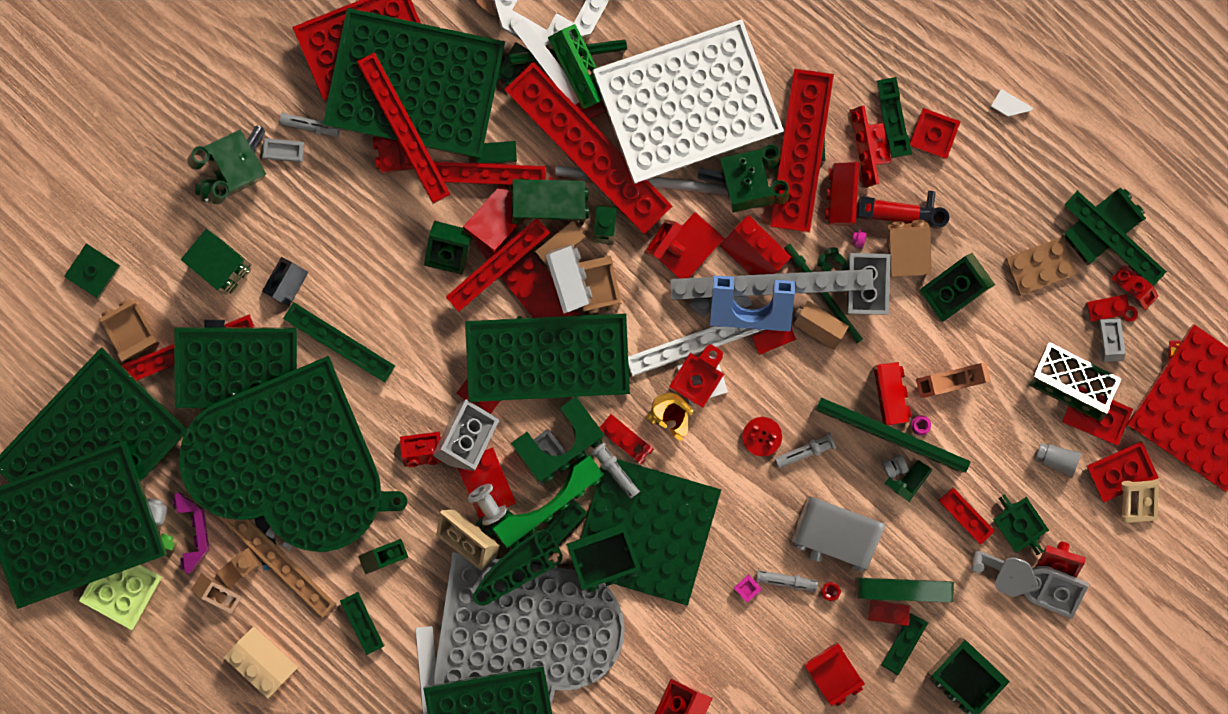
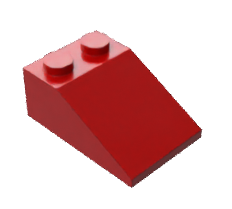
[458,447,516,518]

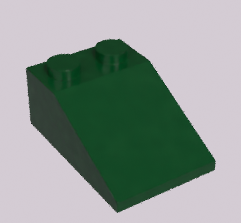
[919,253,995,322]

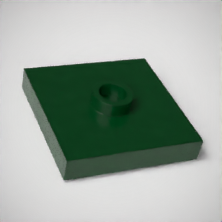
[64,243,121,299]

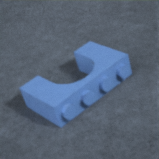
[710,275,795,331]

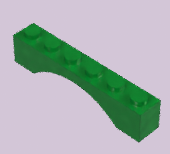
[491,454,604,548]

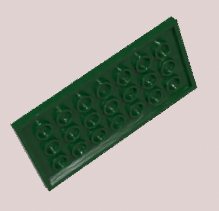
[465,313,630,402]

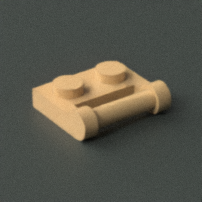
[1120,480,1159,523]

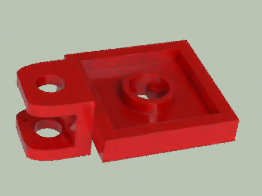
[669,344,724,408]

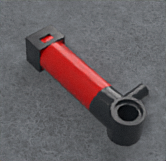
[857,191,950,229]

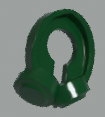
[817,247,848,272]

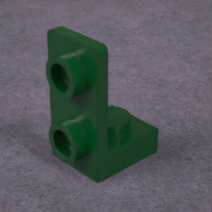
[885,460,932,502]

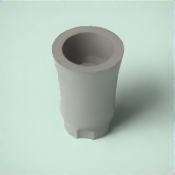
[1035,442,1081,479]

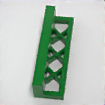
[548,24,602,110]

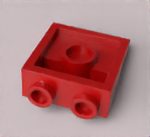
[373,137,414,174]

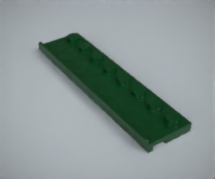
[813,398,971,473]

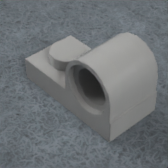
[1099,319,1126,362]

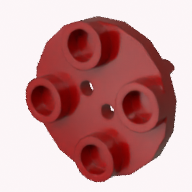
[742,417,783,457]

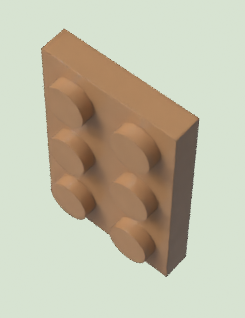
[1006,237,1077,296]

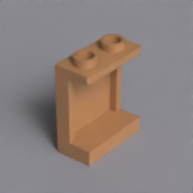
[887,220,932,277]
[579,256,622,315]
[98,299,160,362]

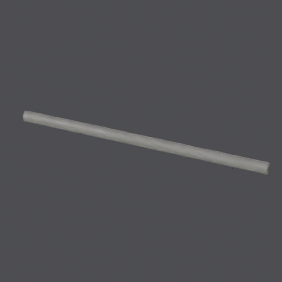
[555,166,728,195]

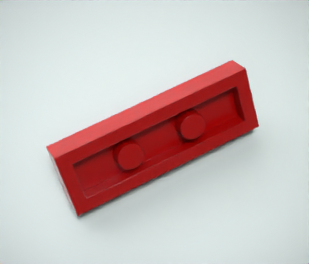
[938,487,995,545]

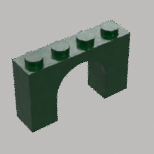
[510,397,605,485]

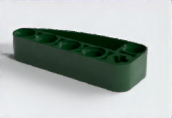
[473,529,563,606]
[855,577,954,602]

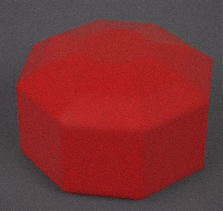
[821,581,841,602]

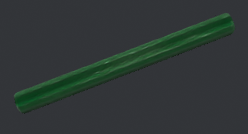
[509,39,627,65]

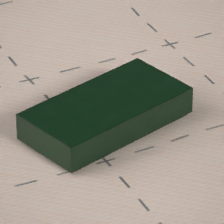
[477,141,517,164]

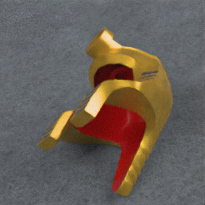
[646,392,693,442]

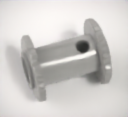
[468,484,507,525]

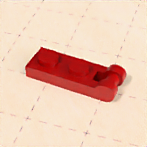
[599,414,654,465]

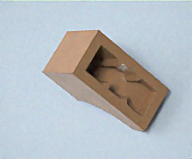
[217,548,261,588]
[191,573,242,614]

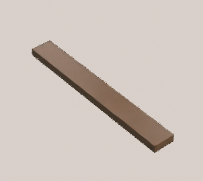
[216,515,336,619]

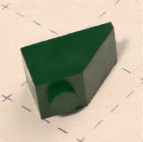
[358,539,408,575]

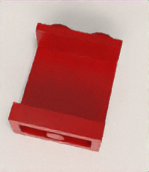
[804,642,865,707]

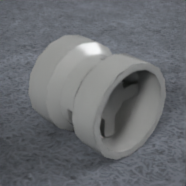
[882,454,909,479]

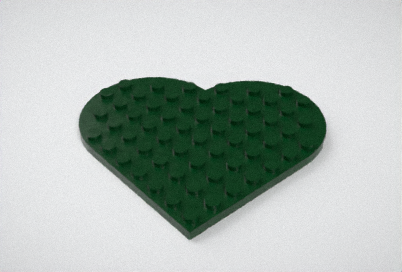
[179,356,381,552]

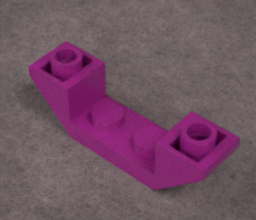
[172,493,210,574]

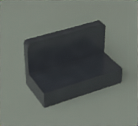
[262,257,308,306]

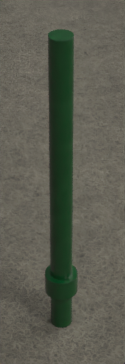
[784,244,863,343]

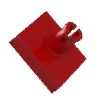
[644,219,686,260]
[1035,542,1086,578]

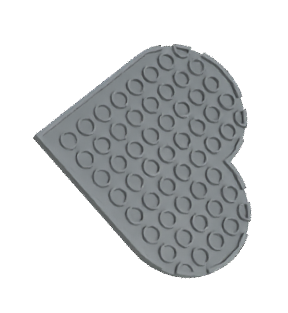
[434,552,625,703]

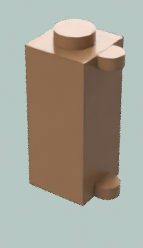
[533,220,586,268]
[793,301,849,350]

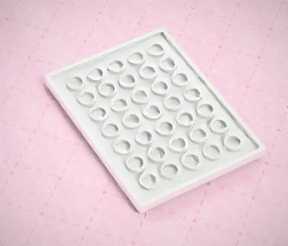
[592,19,784,184]

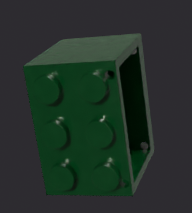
[180,228,252,295]
[566,524,641,593]
[928,638,1010,714]

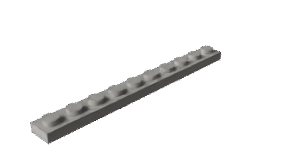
[670,269,874,300]

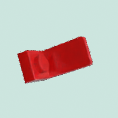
[1112,265,1159,310]

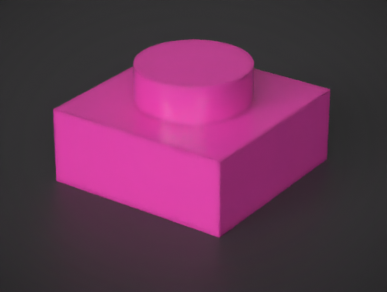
[733,574,762,603]

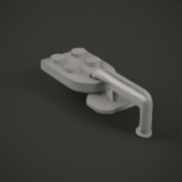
[972,551,1089,619]

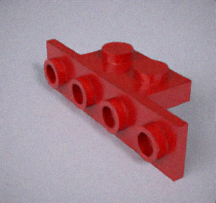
[850,105,892,188]

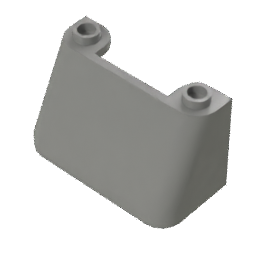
[791,496,886,572]

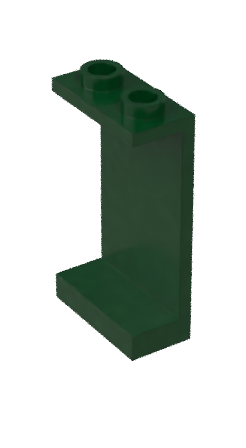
[511,179,589,226]
[1062,187,1146,265]

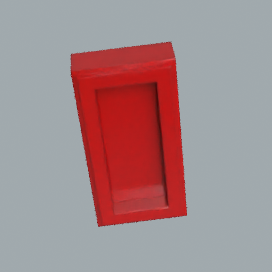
[752,327,797,355]

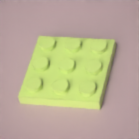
[79,565,162,630]

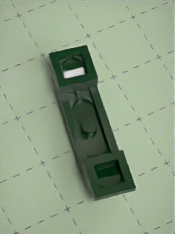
[876,77,912,158]

